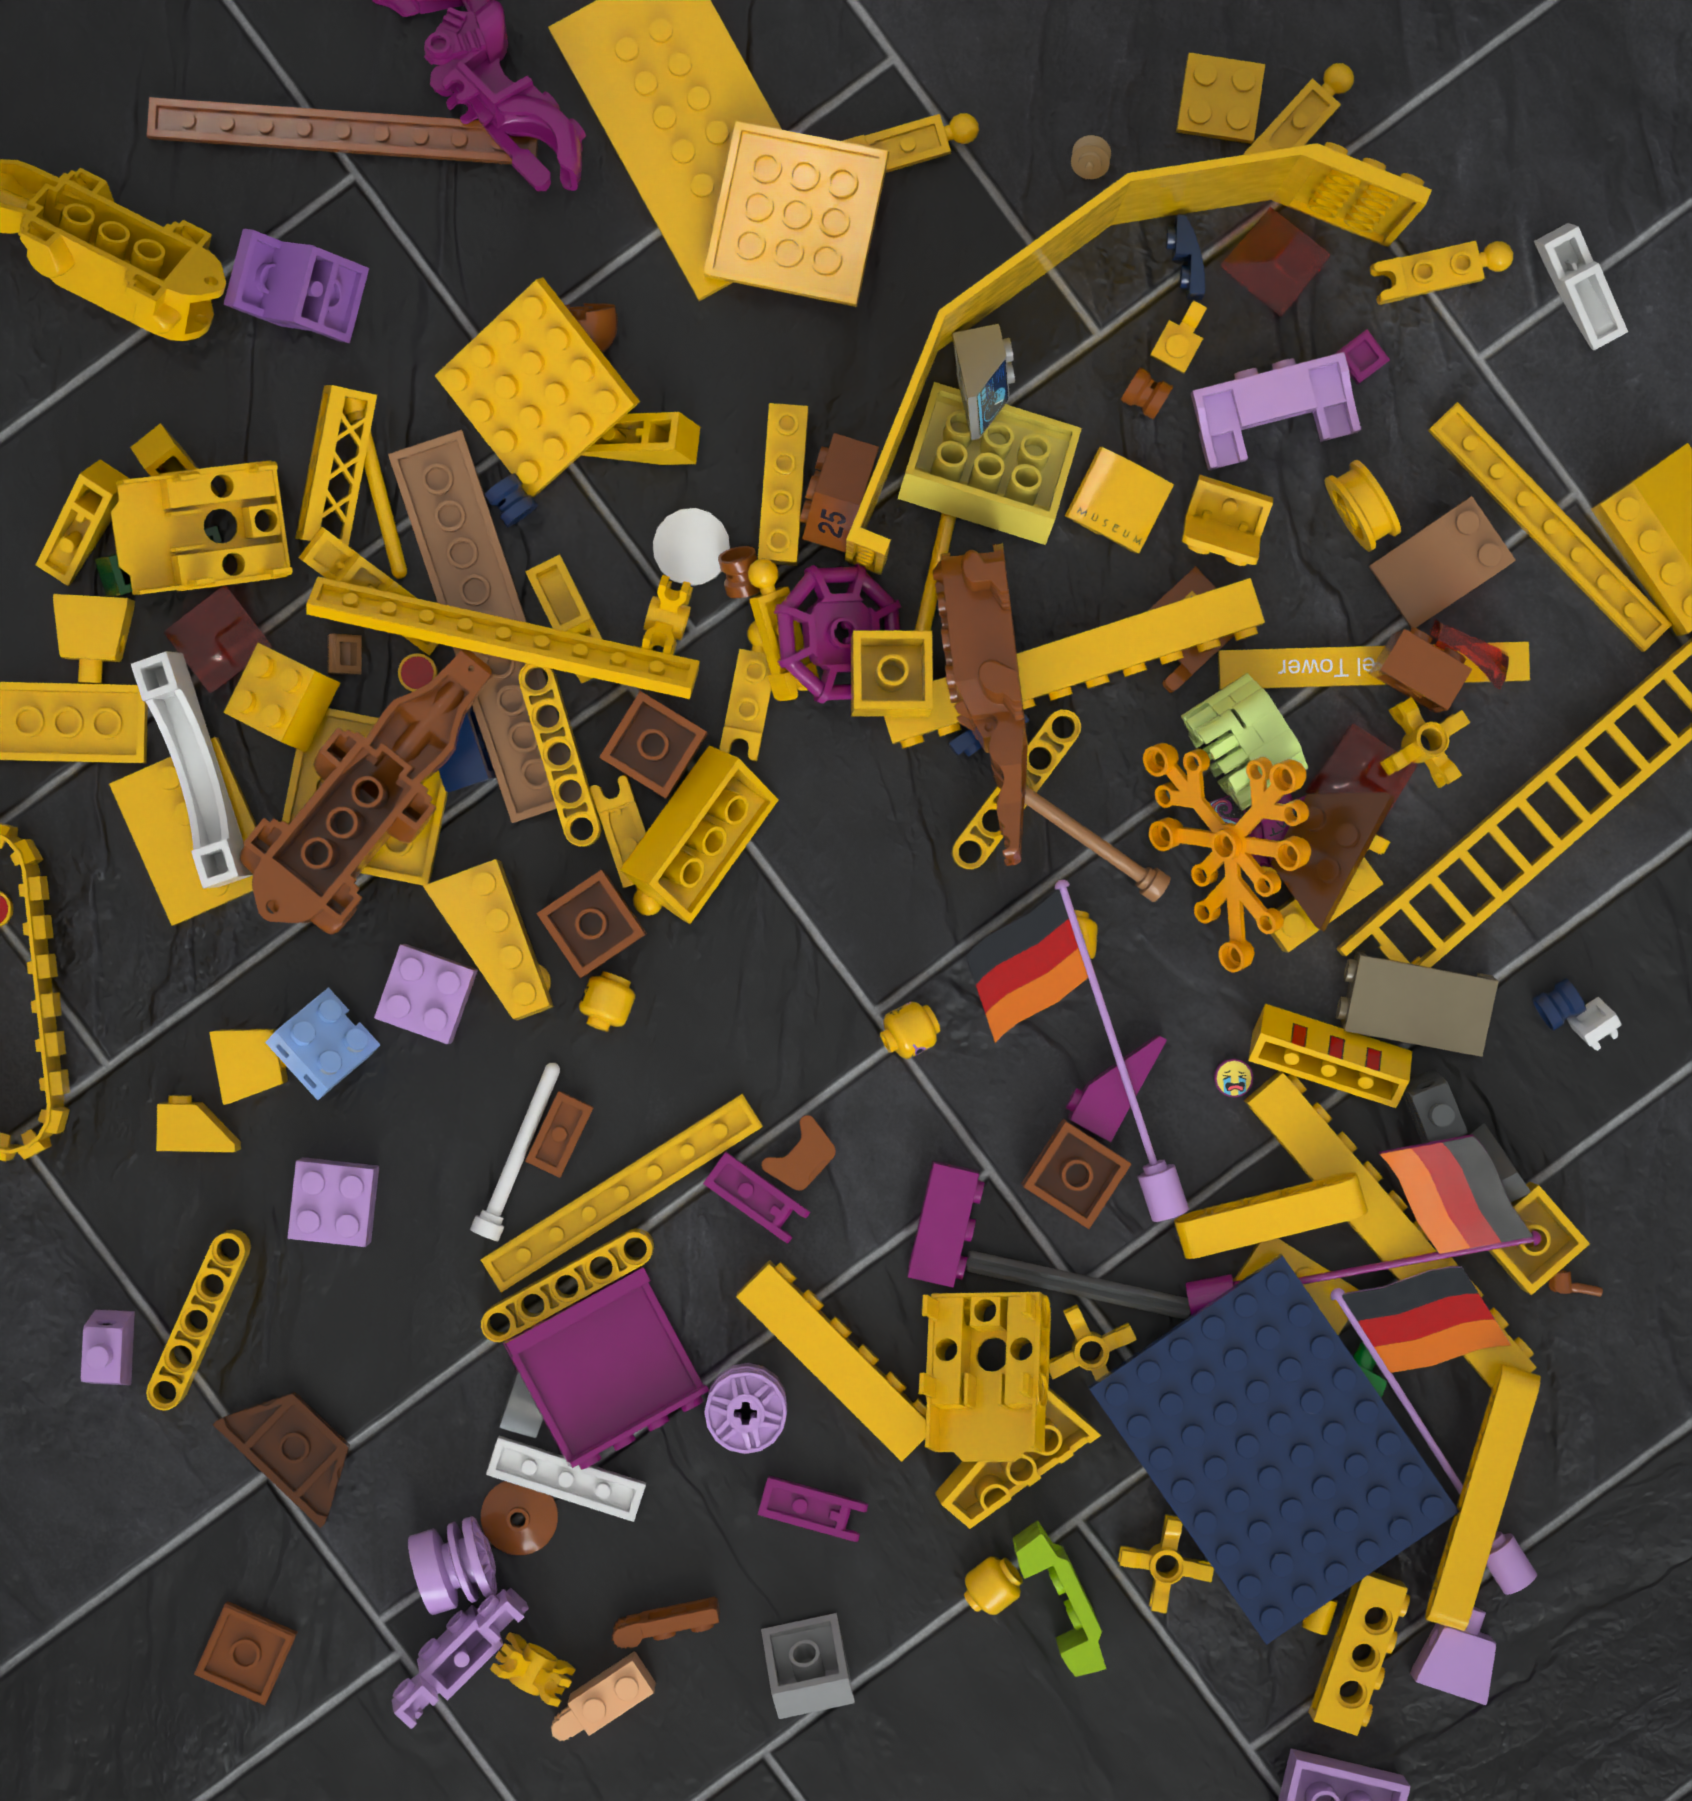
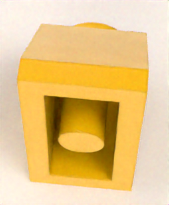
[130,423,219,496]
[156,1095,241,1152]

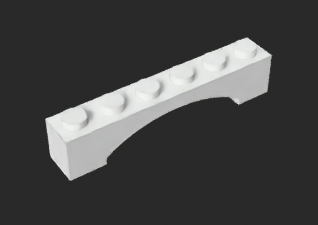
[131,651,253,888]

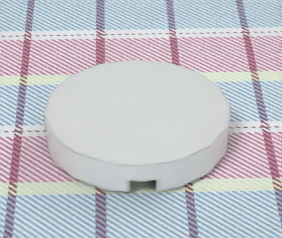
[653,508,730,586]

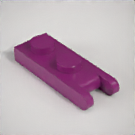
[703,1151,811,1244]
[757,1475,869,1542]

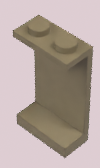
[1336,950,1499,1057]

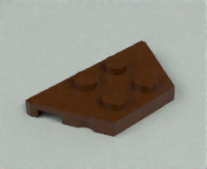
[1270,792,1395,932]
[213,1391,350,1528]

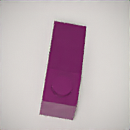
[1066,1035,1167,1142]

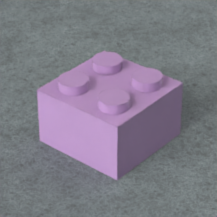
[374,944,478,1044]
[288,1157,379,1247]

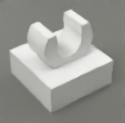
[1566,997,1622,1051]

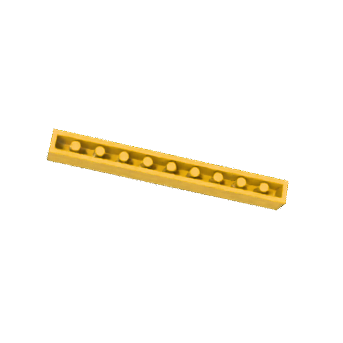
[884,578,1265,749]
[1244,1071,1537,1389]

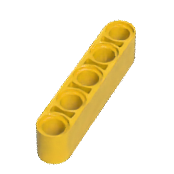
[519,663,601,847]
[952,710,1081,869]
[1174,1173,1368,1259]
[481,1228,654,1342]
[146,1229,251,1411]

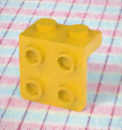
[1182,474,1273,566]

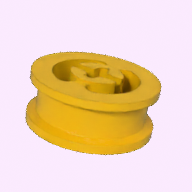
[1325,460,1401,552]

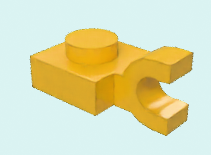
[1150,300,1207,374]

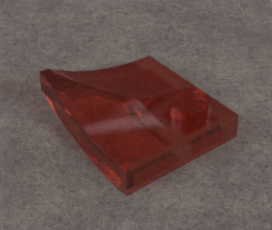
[1221,207,1331,318]
[164,585,273,694]
[1429,620,1509,690]
[1305,723,1418,825]

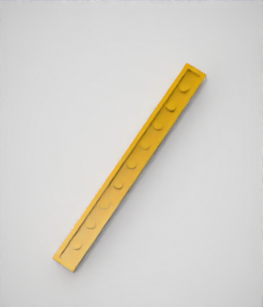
[306,577,700,699]

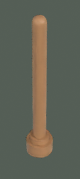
[1025,786,1171,902]

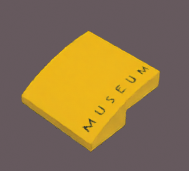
[1065,447,1174,554]

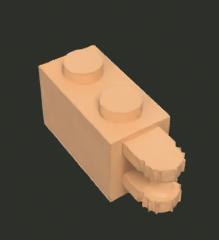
[551,1651,656,1741]

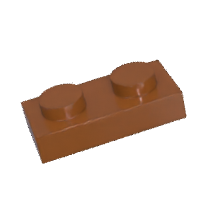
[525,1090,594,1178]

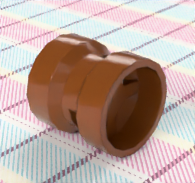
[1120,366,1173,420]
[718,546,760,598]

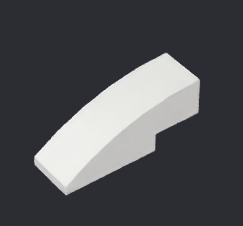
[1534,223,1628,350]

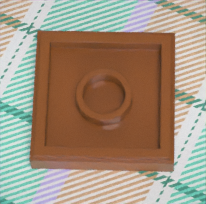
[194,1601,298,1705]

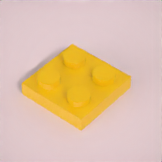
[1176,53,1265,144]

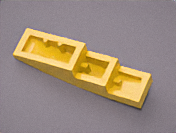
[298,527,438,656]

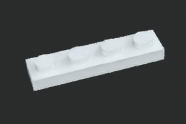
[486,1435,646,1522]

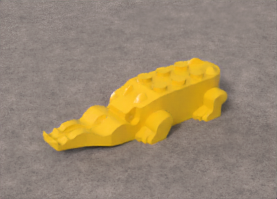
[0,159,226,341]

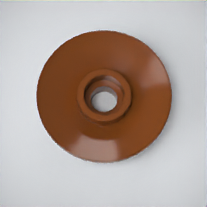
[481,1481,558,1555]

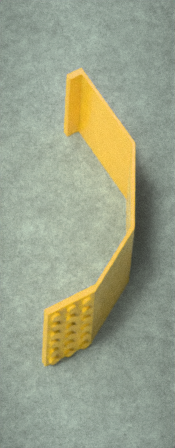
[845,142,1432,575]

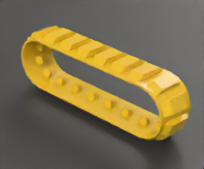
[0,823,70,1162]

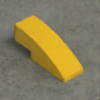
[525,554,603,683]

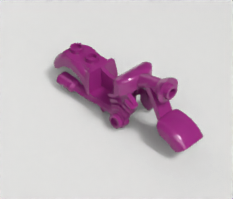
[372,0,586,191]

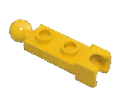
[1243,63,1354,155]
[842,113,979,173]
[1370,241,1513,305]
[748,558,819,701]
[719,621,772,761]
[590,775,662,916]

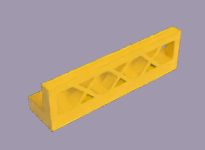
[295,385,377,546]

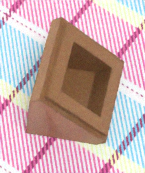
[327,634,362,674]

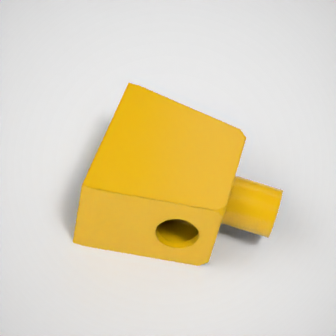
[53,594,135,684]
[209,1029,288,1105]

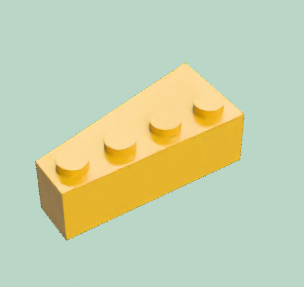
[423,859,554,1020]
[935,1387,1101,1529]

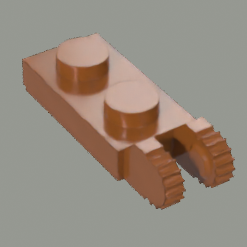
[612,1597,720,1649]

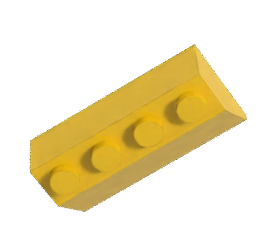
[620,745,779,924]

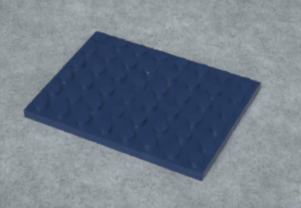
[1088,1254,1459,1645]

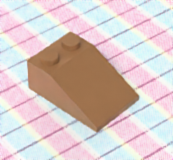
[1369,496,1516,628]

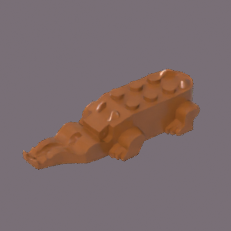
[933,543,1028,866]
[240,650,493,935]

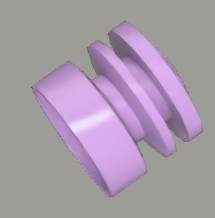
[704,1363,788,1454]
[408,1516,497,1615]

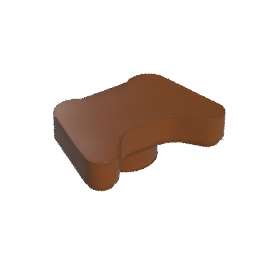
[761,1115,836,1191]

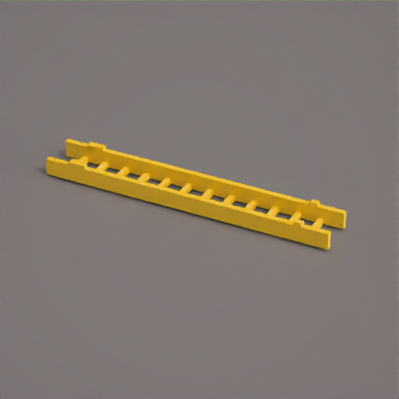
[1336,638,1692,968]

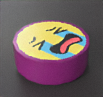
[1213,1058,1253,1098]

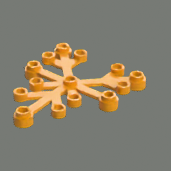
[1143,743,1311,972]

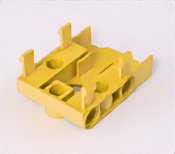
[110,460,293,595]
[918,1292,1051,1462]

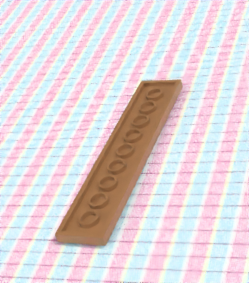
[388,430,582,823]

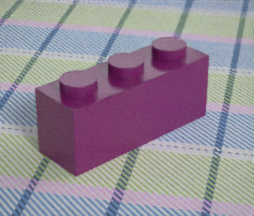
[907,1161,984,1288]

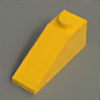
[582,412,701,465]
[36,459,130,586]

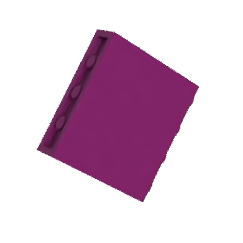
[502,1267,709,1470]

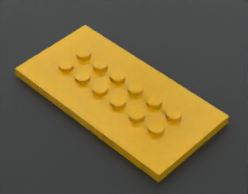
[548,0,782,301]

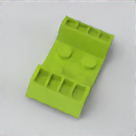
[1012,1520,1106,1677]

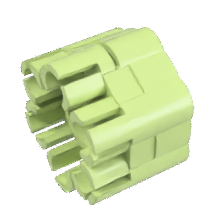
[1181,673,1308,811]

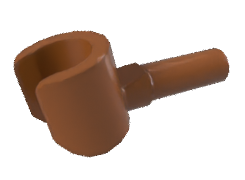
[1549,1270,1603,1297]

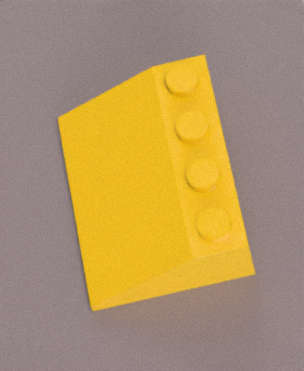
[1591,443,1692,636]

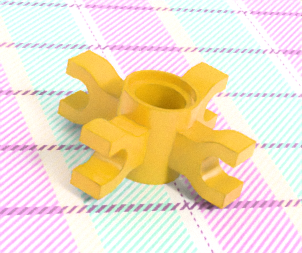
[641,575,693,655]
[1380,697,1470,788]
[1049,1304,1137,1381]
[1118,1514,1214,1613]
[490,1632,576,1707]

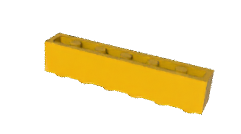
[736,1260,927,1462]

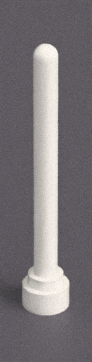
[470,1063,560,1241]

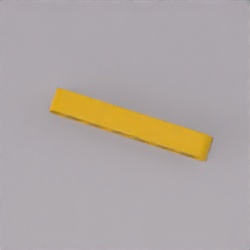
[1425,1364,1541,1631]

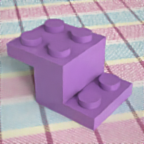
[223,229,369,343]

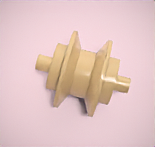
[1071,135,1111,179]

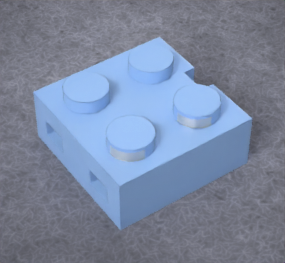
[265,987,380,1100]

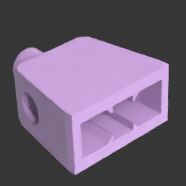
[81,1309,135,1385]
[1410,1607,1496,1705]

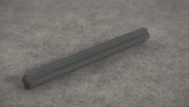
[965,1250,1191,1319]

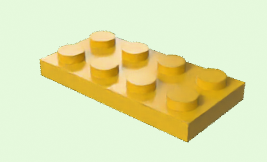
[0,682,148,763]

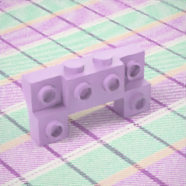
[1191,352,1361,471]
[391,1588,529,1729]

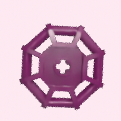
[774,564,902,704]

